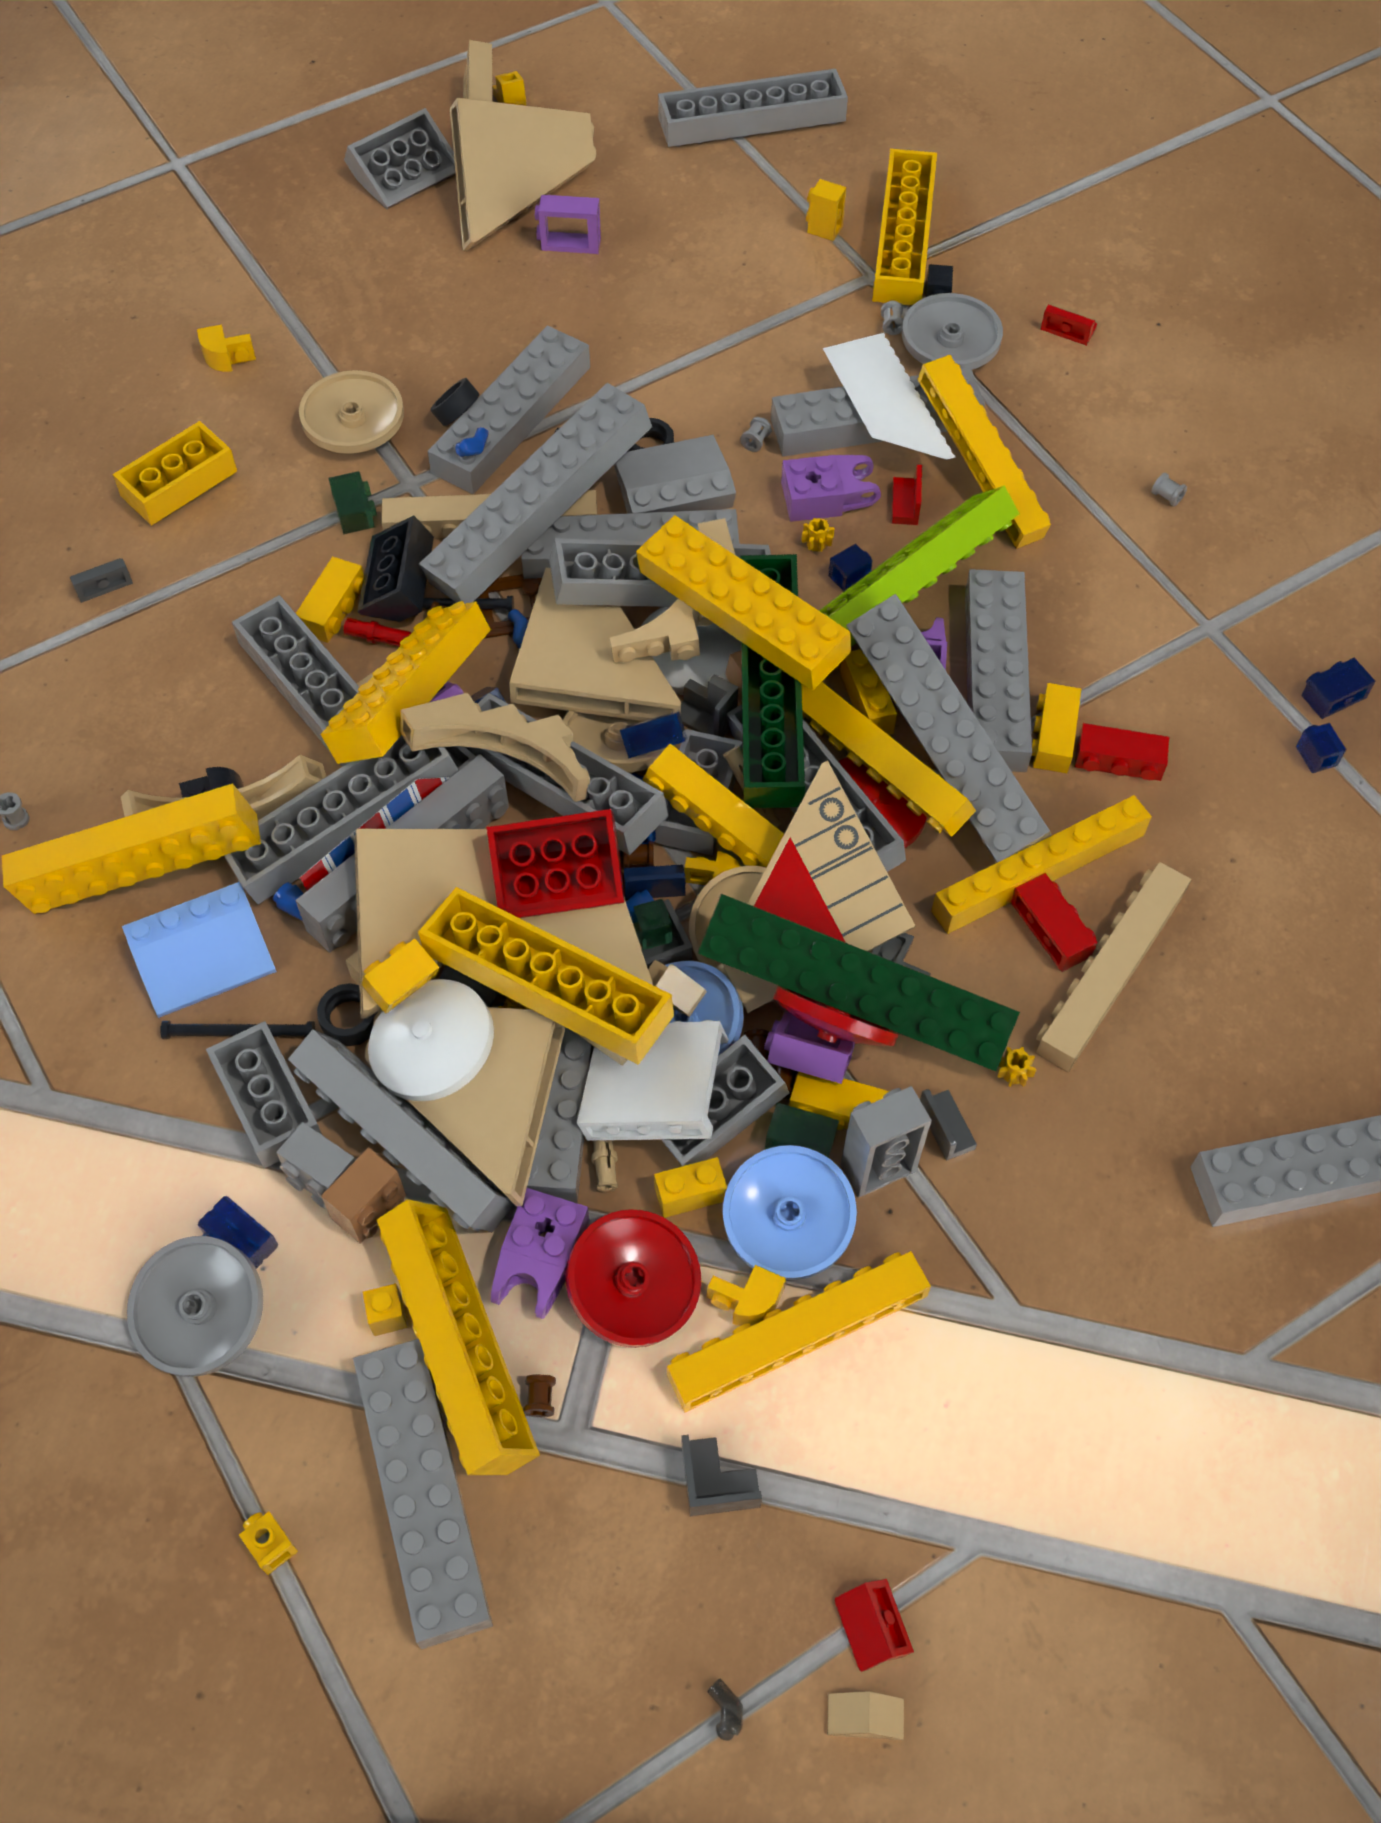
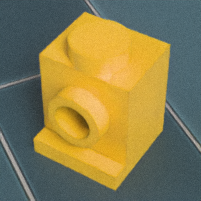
[239,1511,298,1575]

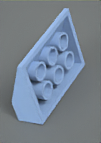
[122,882,277,1018]

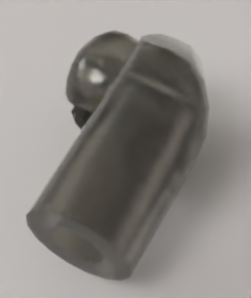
[707,1678,743,1741]

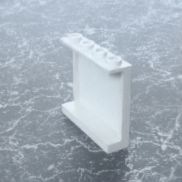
[577,1020,729,1141]

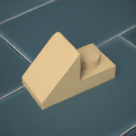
[648,960,707,1017]

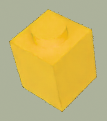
[362,1283,408,1336]

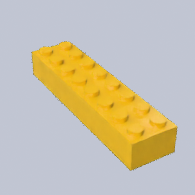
[872,148,937,306]
[636,515,851,691]
[320,601,491,764]
[2,783,261,914]
[418,887,674,1065]
[377,1199,540,1475]

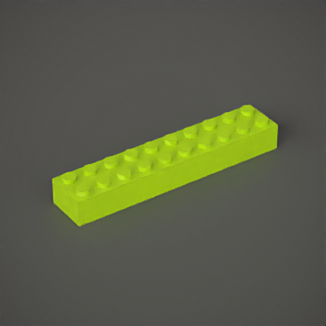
[819,485,1020,646]

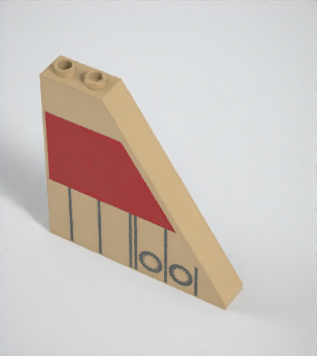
[717,760,915,1014]

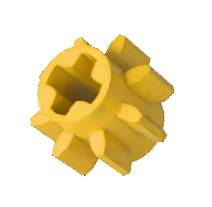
[801,518,835,552]
[997,1047,1037,1087]

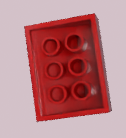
[486,809,625,918]

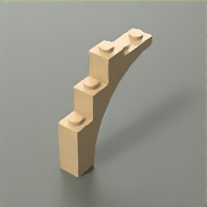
[610,518,735,663]
[400,693,590,802]
[121,755,326,820]

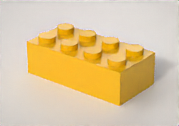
[112,421,237,526]

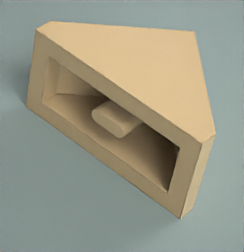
[827,1691,904,1740]

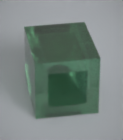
[633,898,672,950]

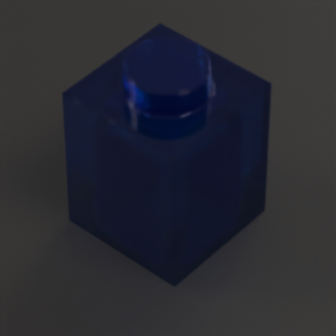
[828,543,873,591]
[1296,723,1347,773]

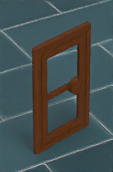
[478,574,542,638]

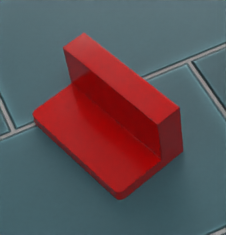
[1041,304,1097,346]
[891,464,922,525]
[834,1579,914,1672]

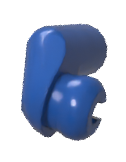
[455,427,489,457]
[508,609,529,649]

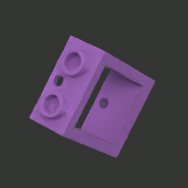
[535,195,601,254]
[764,1011,855,1084]

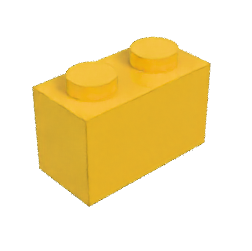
[806,179,846,241]
[361,938,439,1014]
[654,1157,727,1218]

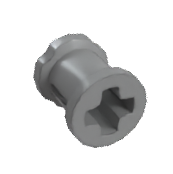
[881,301,903,335]
[740,417,772,452]
[1151,472,1187,507]
[0,792,30,830]

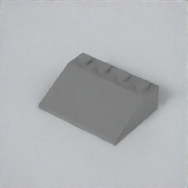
[344,108,456,209]
[614,435,736,513]

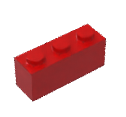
[1075,723,1170,781]
[1011,873,1098,972]

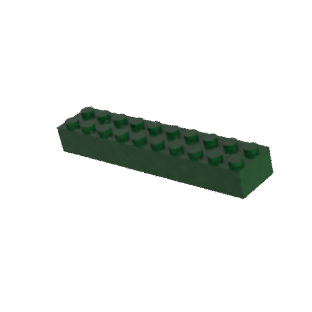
[740,554,805,808]
[698,893,1020,1071]

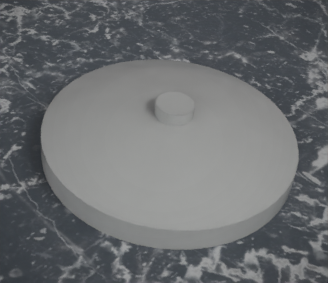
[902,293,1003,370]
[127,1236,263,1377]

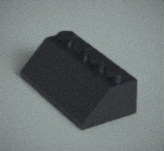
[357,515,434,622]

